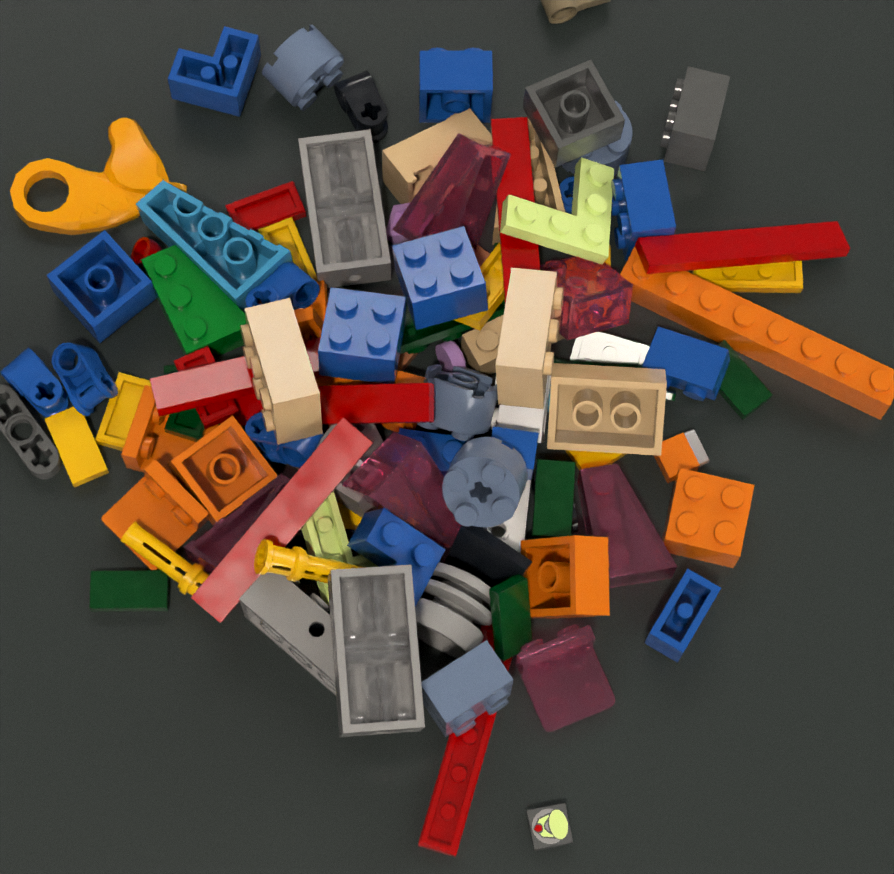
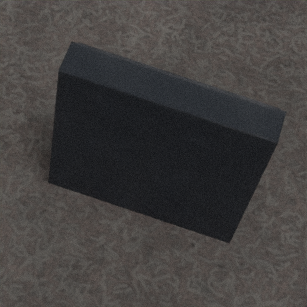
[444,526,532,588]

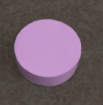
[435,341,466,372]

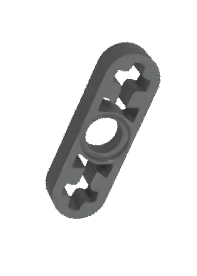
[0,384,62,479]

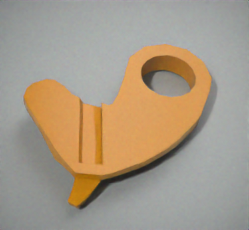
[10,117,187,235]

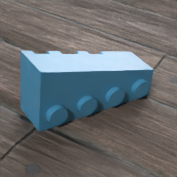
[136,180,293,313]

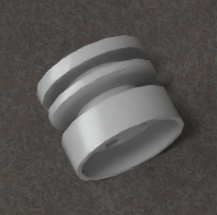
[415,562,492,658]

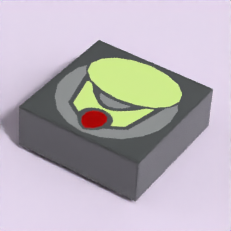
[526,803,573,851]

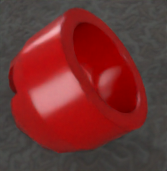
[131,237,163,267]

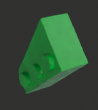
[141,245,246,358]

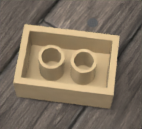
[240,298,323,445]
[547,363,667,456]

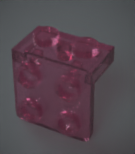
[540,256,633,340]
[515,624,615,732]

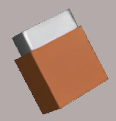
[653,429,709,483]

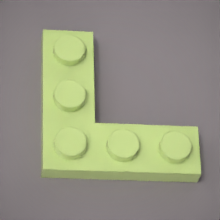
[500,157,614,265]
[301,491,378,605]

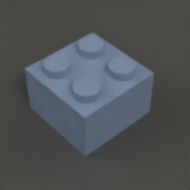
[421,640,514,738]

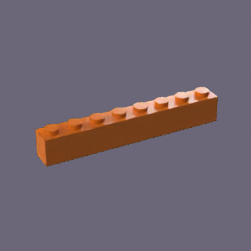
[615,246,894,420]

